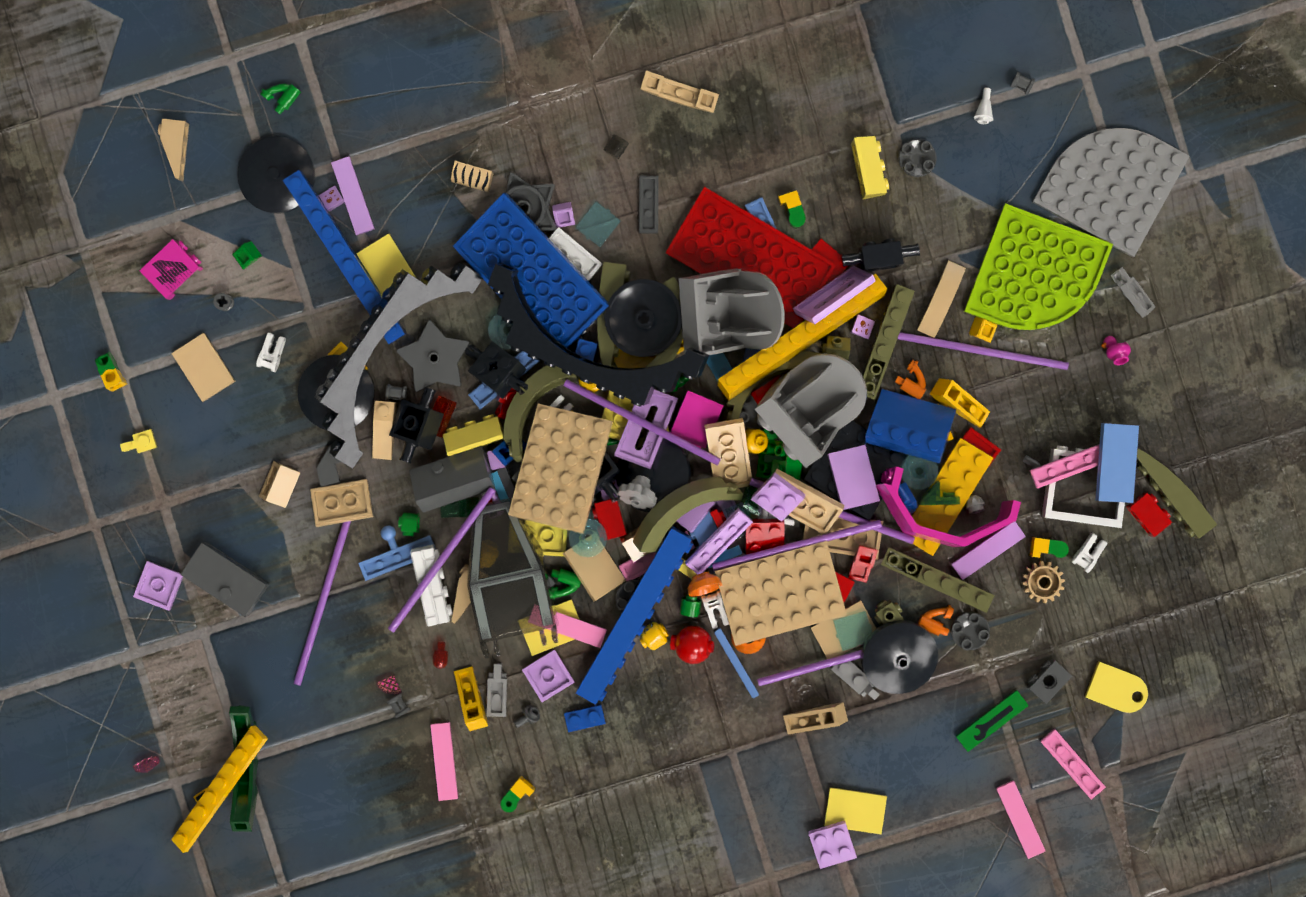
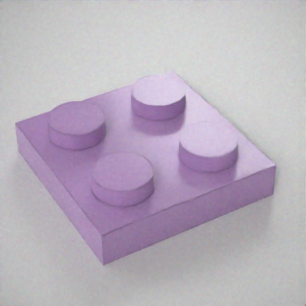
[751,473,806,521]
[133,561,183,611]
[522,649,575,702]
[808,821,857,869]

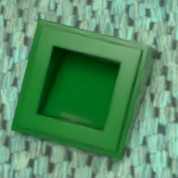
[232,241,262,270]

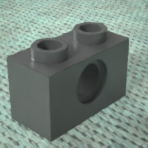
[1026,659,1072,704]

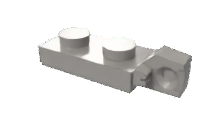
[1111,267,1155,318]
[830,661,880,700]
[487,663,507,717]

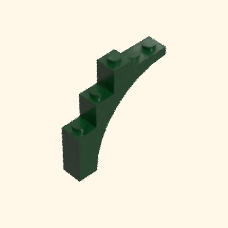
[229,705,258,832]

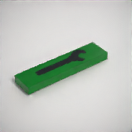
[956,690,1029,752]

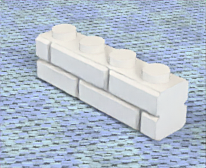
[410,545,453,626]

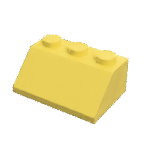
[851,136,889,199]
[443,414,504,456]

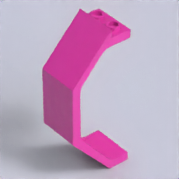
[876,467,1021,547]

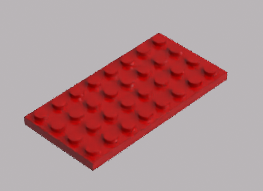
[665,187,837,328]

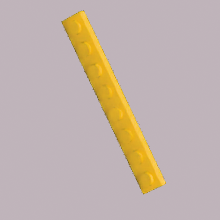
[171,725,268,853]

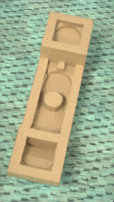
[640,71,719,113]
[917,260,966,338]

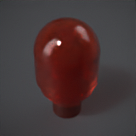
[433,642,449,669]

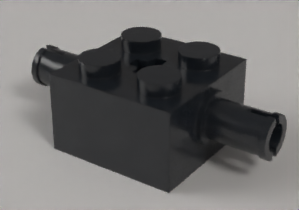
[841,238,920,272]
[465,341,528,399]
[389,387,444,464]
[594,451,623,502]

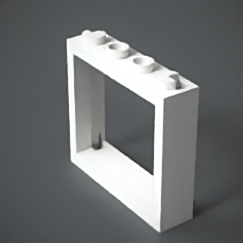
[1042,446,1125,528]

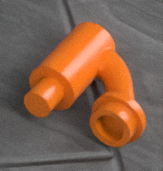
[895,359,926,399]
[918,605,954,636]

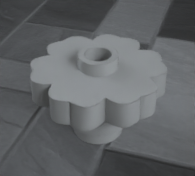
[617,475,657,509]

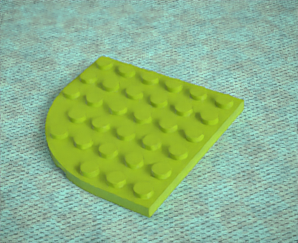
[964,203,1113,330]

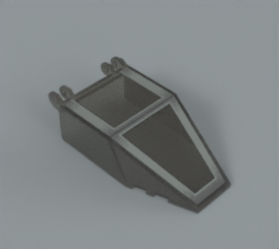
[467,498,559,659]

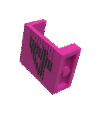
[140,239,203,300]

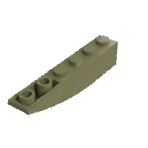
[597,262,630,367]
[863,285,915,400]
[1136,448,1217,539]
[880,547,995,613]

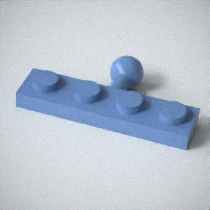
[359,525,436,581]

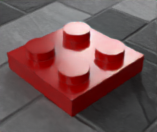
[746,518,784,555]

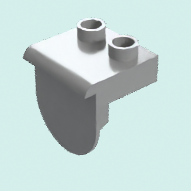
[679,269,784,355]
[755,354,867,468]

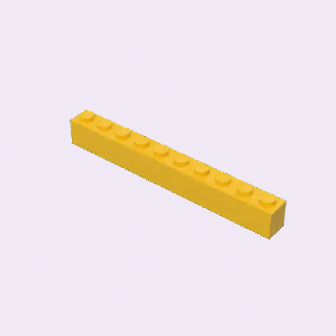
[717,274,887,401]

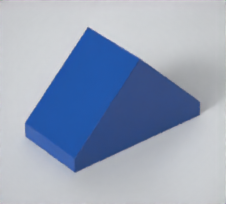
[492,439,527,466]

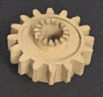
[1021,561,1065,603]

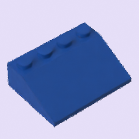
[865,389,956,464]

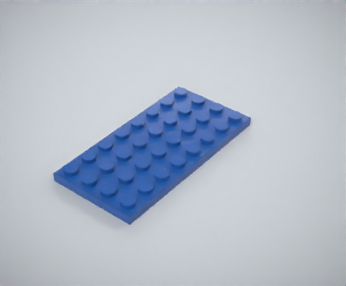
[453,193,609,348]

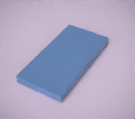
[1095,423,1139,503]

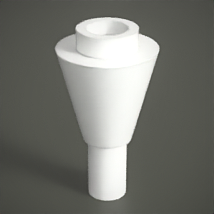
[974,88,993,124]

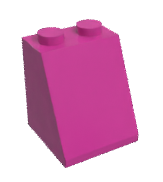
[670,391,724,448]

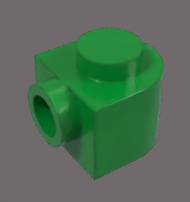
[398,513,420,536]
[679,595,702,617]

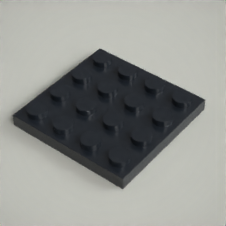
[803,421,908,520]

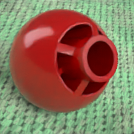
[670,626,714,664]

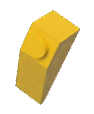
[930,378,990,428]
[454,666,488,731]

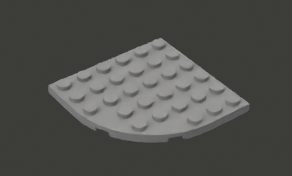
[1032,128,1190,258]

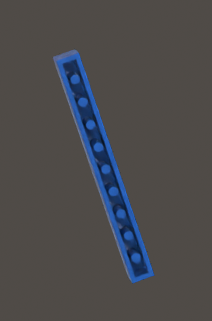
[283,170,407,344]
[576,526,693,705]

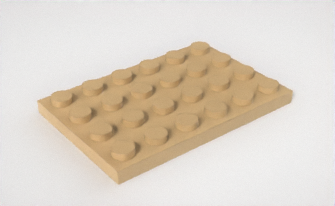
[508,404,613,534]
[715,541,847,646]

